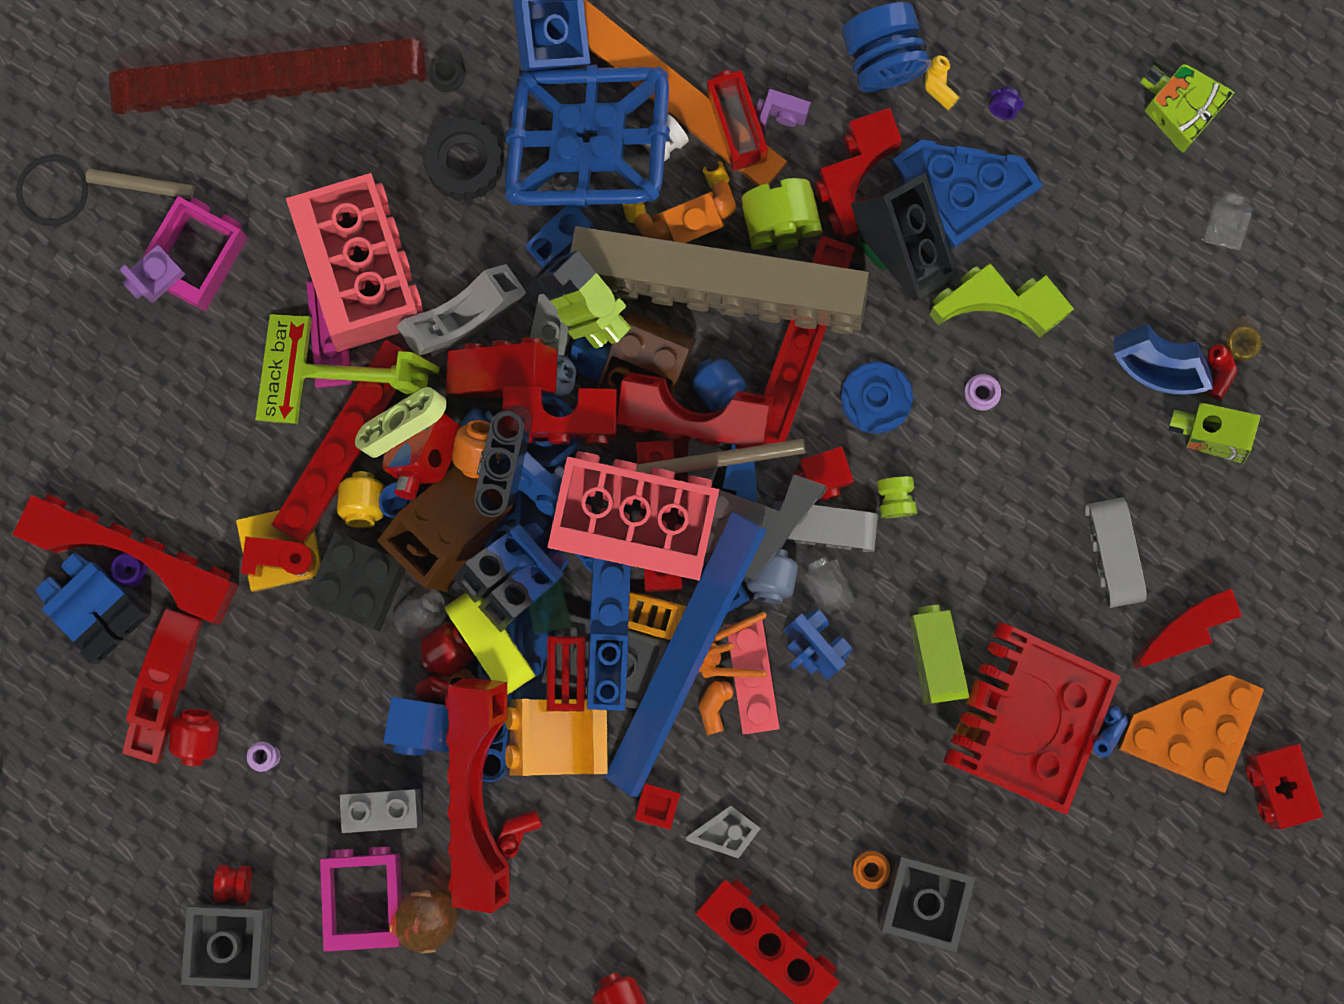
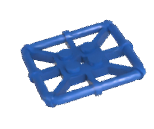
[505,65,670,208]

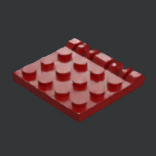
[943,622,1120,815]

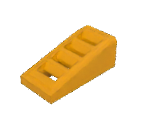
[628,591,687,641]

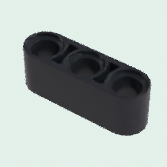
[474,405,532,517]

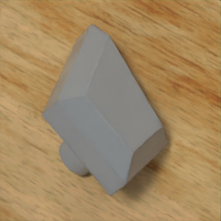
[686,806,761,859]

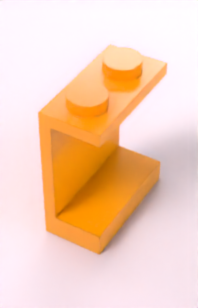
[505,699,608,776]

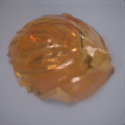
[389,888,459,954]

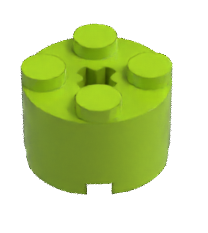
[741,178,823,251]

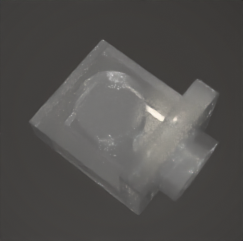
[1202,191,1253,250]
[803,557,855,615]

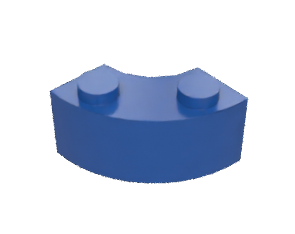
[1114,324,1213,394]

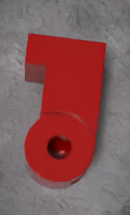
[241,536,316,577]

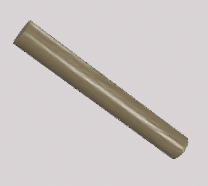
[86,169,195,199]

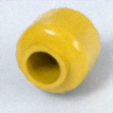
[337,471,385,528]

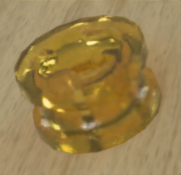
[1225,327,1262,361]

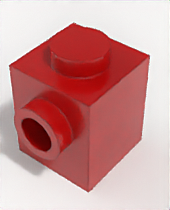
[794,446,854,502]

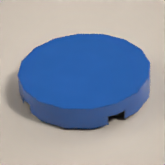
[840,361,913,434]

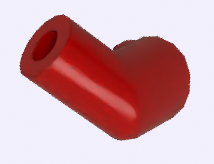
[415,675,451,703]

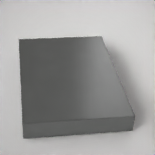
[542,611,669,710]

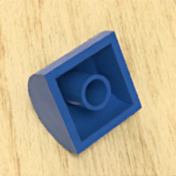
[512,0,590,71]

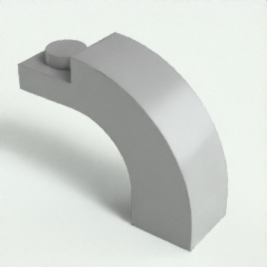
[397,264,526,356]

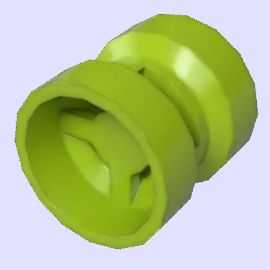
[877,476,917,519]

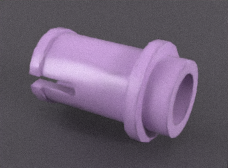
[246,742,281,772]

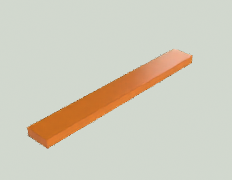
[583,0,787,186]

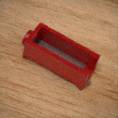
[707,70,768,172]

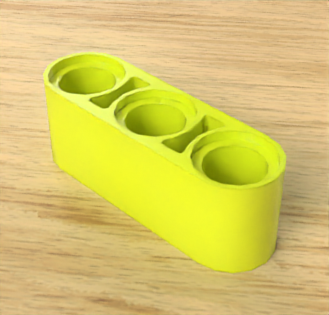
[444,593,535,695]

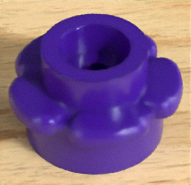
[989,87,1024,120]
[111,552,147,587]

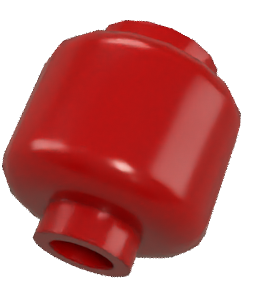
[420,622,474,677]
[169,709,220,766]
[592,972,647,1004]

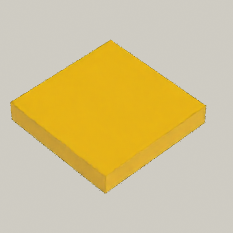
[236,510,322,592]

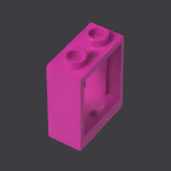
[141,196,248,312]
[320,846,404,952]

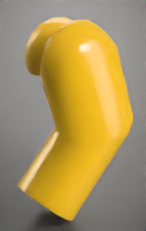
[924,55,960,111]

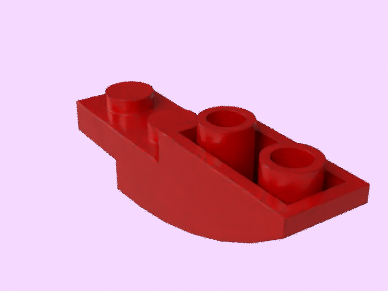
[122,608,203,764]

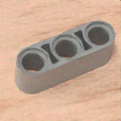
[1085,497,1147,608]
[772,501,879,552]

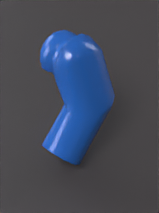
[1093,706,1128,757]

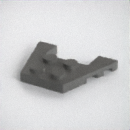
[687,439,827,580]

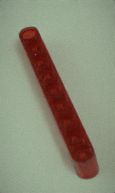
[109,39,427,115]

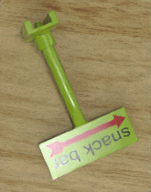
[255,314,440,424]

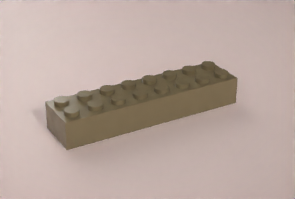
[570,226,869,335]

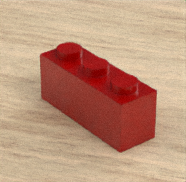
[446,337,558,400]

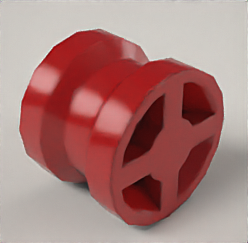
[213,865,252,904]

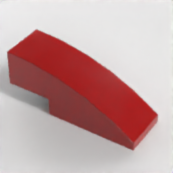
[1133,588,1242,668]

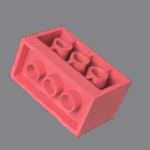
[286,173,423,353]
[547,451,719,581]

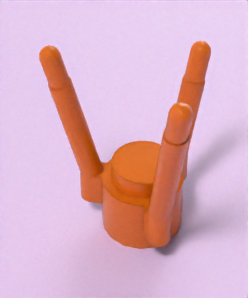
[698,612,767,678]

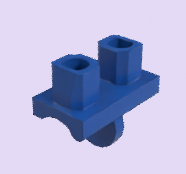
[783,609,852,680]

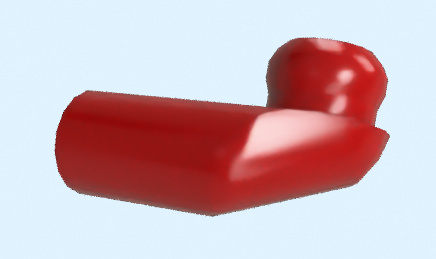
[1206,344,1238,401]
[496,810,542,859]

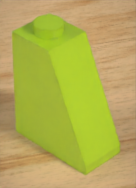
[909,605,969,705]

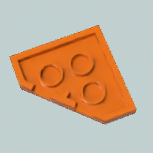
[1118,675,1264,793]

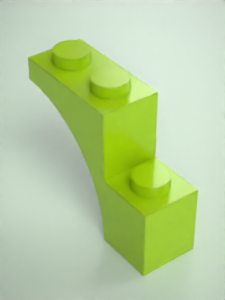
[929,263,1074,338]

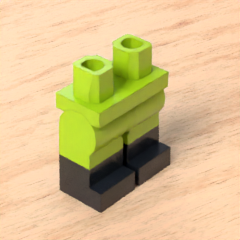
[524,250,631,349]

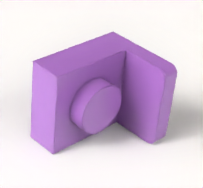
[755,89,811,134]
[119,245,185,303]

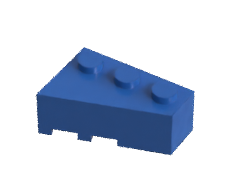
[383,697,449,756]

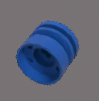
[841,2,932,92]

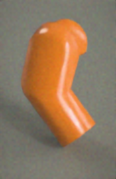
[698,681,733,735]

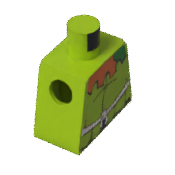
[1140,64,1235,153]
[1168,403,1261,464]

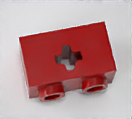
[1245,744,1323,830]

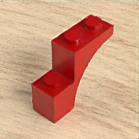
[815,108,902,243]

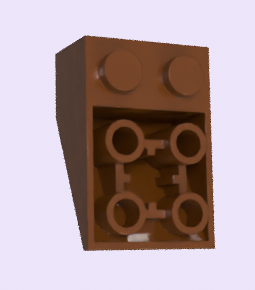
[596,311,697,442]
[377,466,513,592]

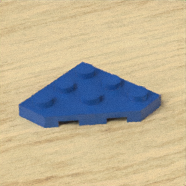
[891,139,1043,249]

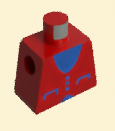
[382,413,462,500]

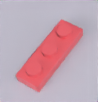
[726,620,779,735]

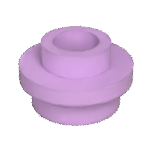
[964,374,1001,411]

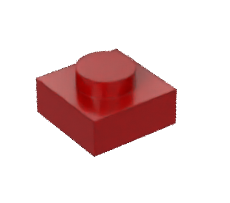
[634,783,681,830]

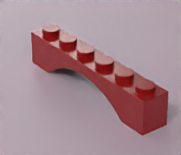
[12,493,239,625]
[445,678,510,913]

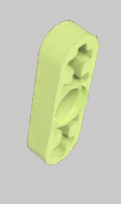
[355,387,446,458]

